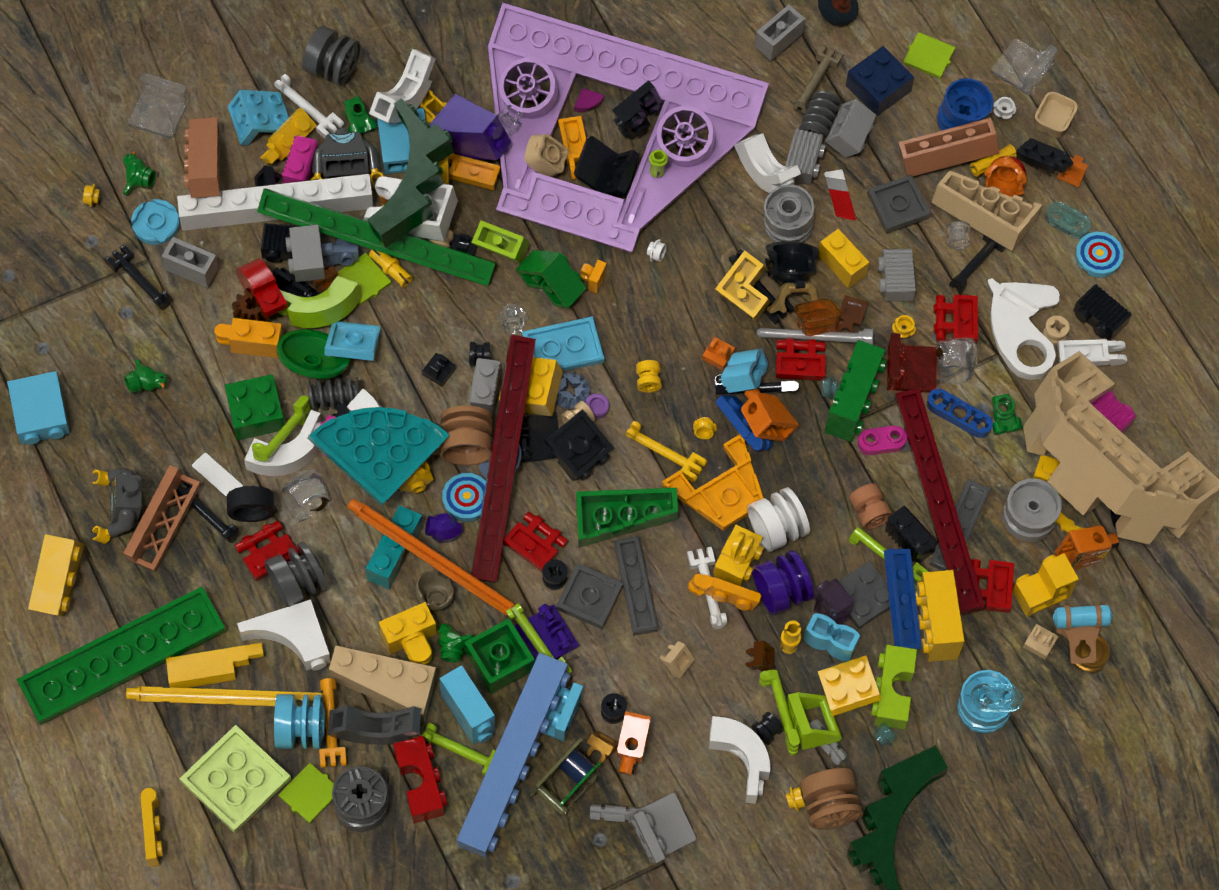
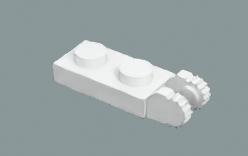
[1057,339,1127,366]

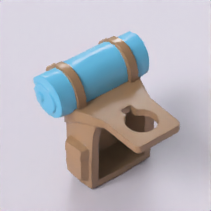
[1053,603,1113,664]

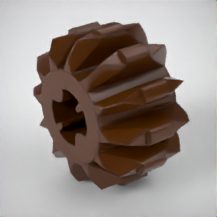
[232,288,273,322]

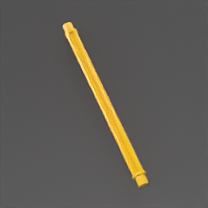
[126,686,324,707]

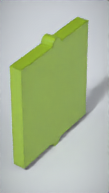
[903,32,955,79]
[334,253,392,306]
[278,763,334,824]

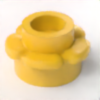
[83,184,100,207]
[892,315,916,338]
[693,417,717,439]
[786,786,806,812]

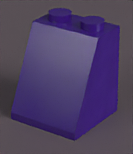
[429,94,512,160]

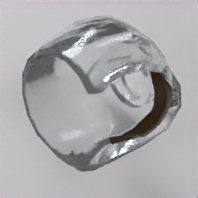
[936,337,979,385]
[282,469,333,522]

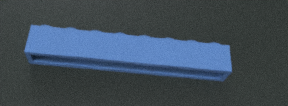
[456,653,571,858]

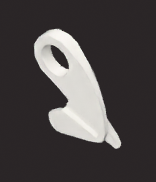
[988,278,1060,380]

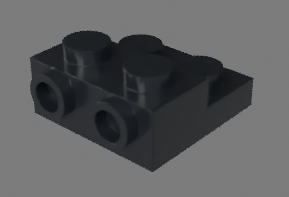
[612,80,663,140]
[544,409,614,481]

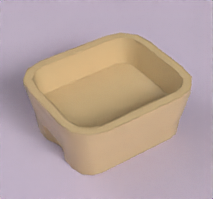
[1035,92,1078,138]
[524,134,568,177]

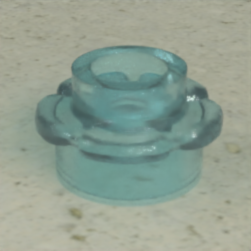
[821,376,839,400]
[874,722,897,746]

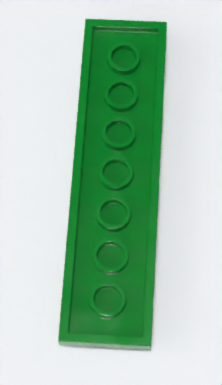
[16,586,226,725]

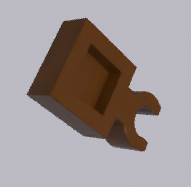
[836,295,868,333]

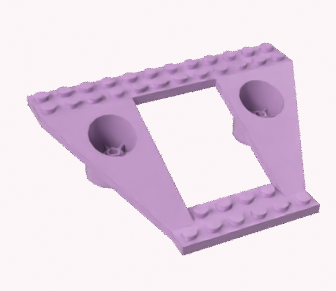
[488,3,769,254]

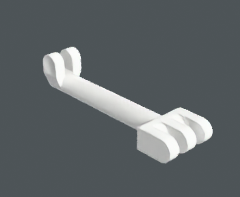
[274,74,345,139]
[687,547,727,629]

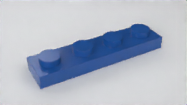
[884,549,922,650]

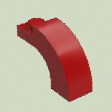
[236,258,288,317]

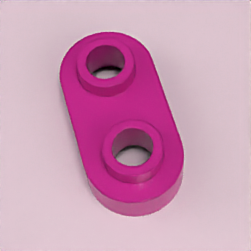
[857,426,907,455]

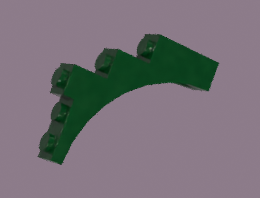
[367,98,454,248]
[847,745,948,890]

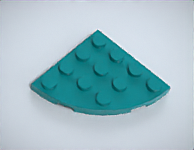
[307,407,449,506]

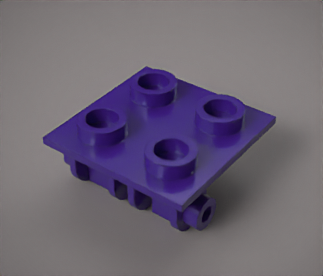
[514,604,579,661]

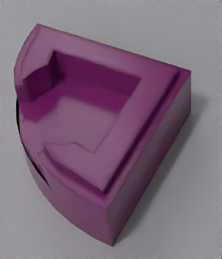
[574,88,604,112]

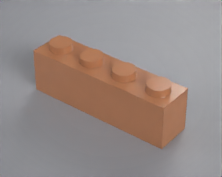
[184,117,220,198]
[898,118,999,177]

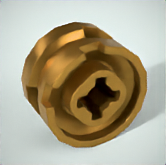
[1074,635,1110,674]

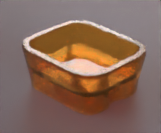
[794,299,841,336]

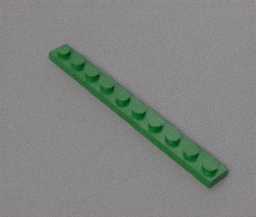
[257,188,496,286]

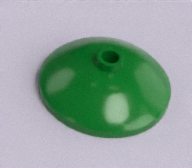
[276,329,350,379]

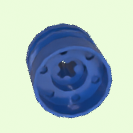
[936,78,994,131]

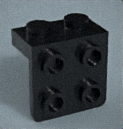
[574,136,640,197]

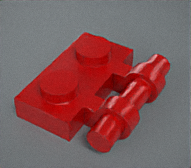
[933,295,978,343]
[775,338,825,381]
[503,512,569,572]
[234,520,300,582]
[971,559,1014,613]

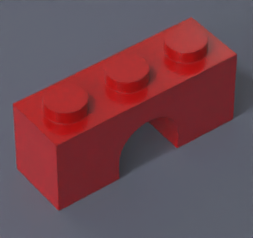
[393,736,447,824]

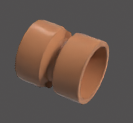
[848,483,892,530]

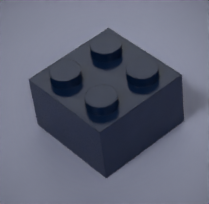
[846,46,914,117]

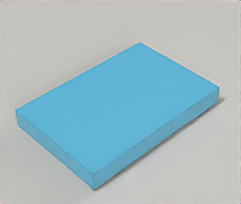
[522,316,604,371]

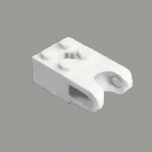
[363,177,458,241]

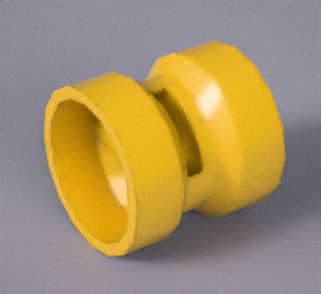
[636,360,662,393]

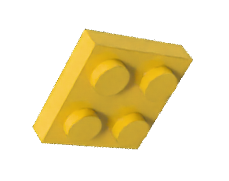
[818,655,882,716]

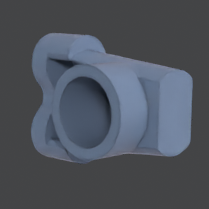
[321,239,358,268]

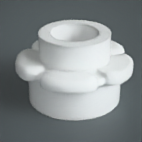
[993,97,1016,119]
[647,239,667,262]

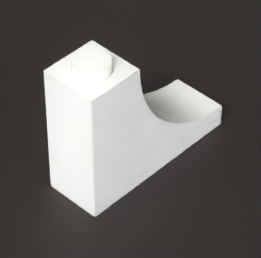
[237,600,331,671]

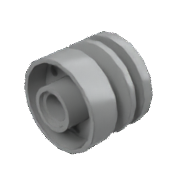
[764,184,814,243]

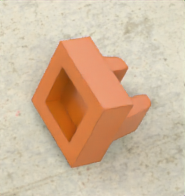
[1057,154,1088,187]
[702,337,735,371]

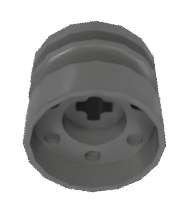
[302,25,361,87]
[264,541,327,607]
[332,766,389,832]

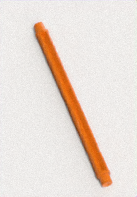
[347,498,516,620]

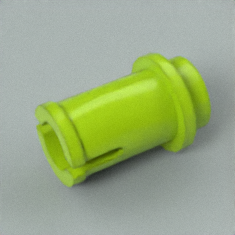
[649,149,668,177]

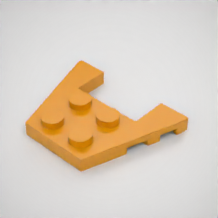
[661,434,763,531]

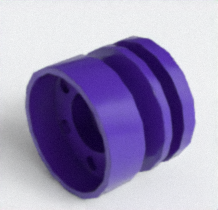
[752,550,814,615]

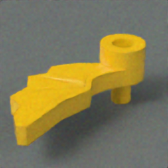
[1056,512,1083,534]

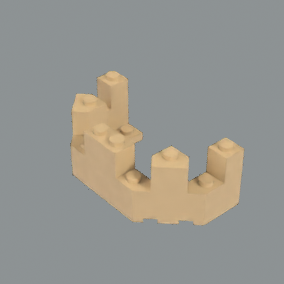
[1023,351,1219,545]

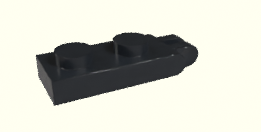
[1015,138,1073,173]

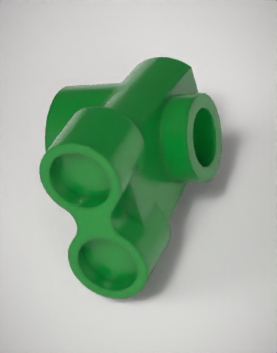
[343,96,378,134]
[991,394,1023,435]

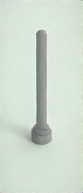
[756,328,874,345]

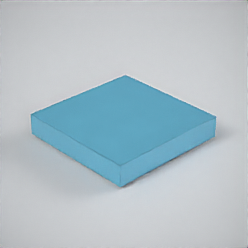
[325,321,381,361]

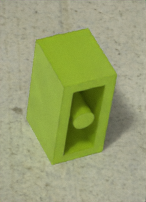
[471,221,530,264]

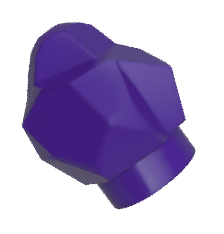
[425,513,463,543]

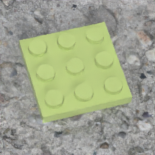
[179,725,291,833]

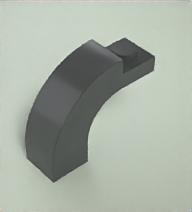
[328,705,421,745]

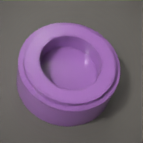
[585,394,609,419]

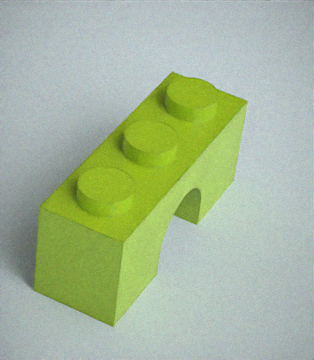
[871,645,917,730]

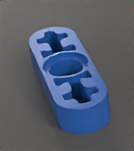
[927,389,993,438]

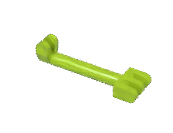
[252,395,311,462]
[848,527,928,591]
[506,602,573,673]
[759,670,800,756]
[422,723,496,776]

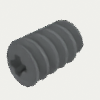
[799,91,841,141]
[308,377,359,411]

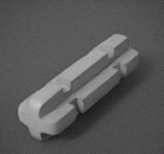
[809,719,847,765]
[589,804,640,823]

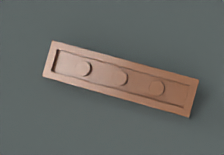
[123,465,201,572]

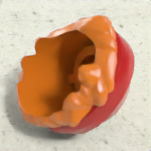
[984,156,1027,197]

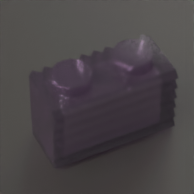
[813,579,855,625]

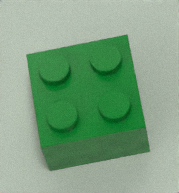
[224,374,284,441]
[464,618,535,694]

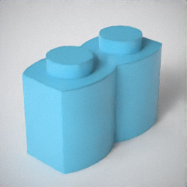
[721,348,768,393]
[804,613,860,661]

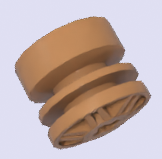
[440,405,493,465]
[800,768,864,829]

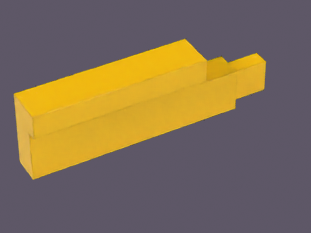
[166,643,264,688]

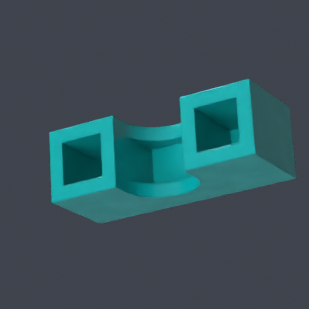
[365,505,423,590]

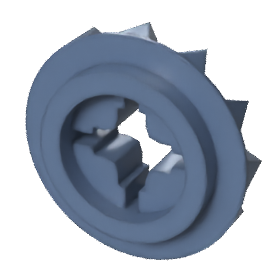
[556,371,590,409]

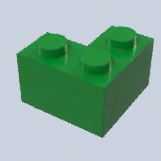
[515,250,586,308]

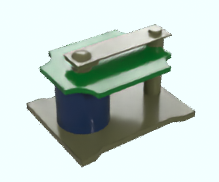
[529,738,600,817]

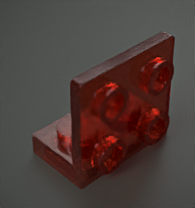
[887,333,937,393]

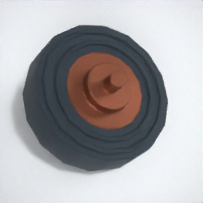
[818,0,858,26]

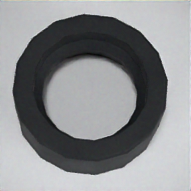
[226,486,275,522]

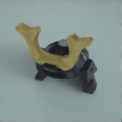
[765,242,826,313]

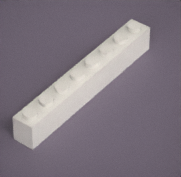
[177,174,373,231]

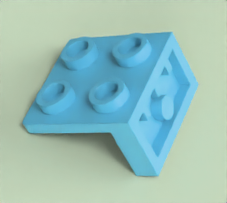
[227,90,289,145]
[545,683,583,742]

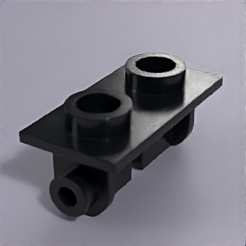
[272,267,321,297]

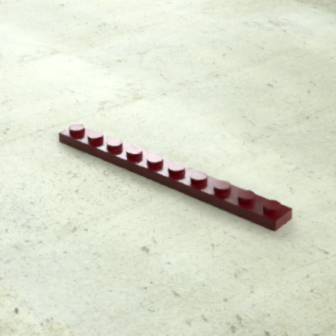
[471,334,536,583]
[895,388,985,615]

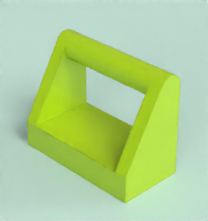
[788,692,842,750]

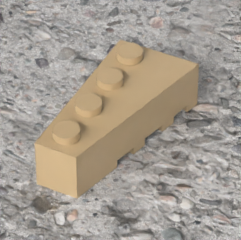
[931,171,1042,251]
[329,645,436,725]

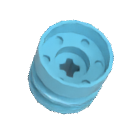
[957,670,1015,734]
[274,694,326,749]

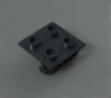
[519,412,558,463]

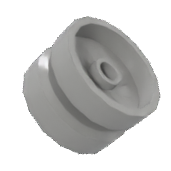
[1002,478,1062,542]

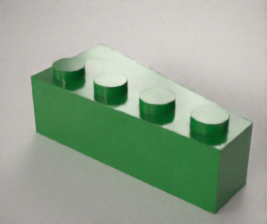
[824,340,887,442]
[576,487,678,548]

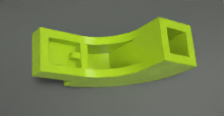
[278,276,361,328]

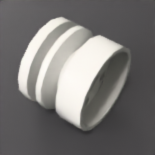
[747,487,810,552]

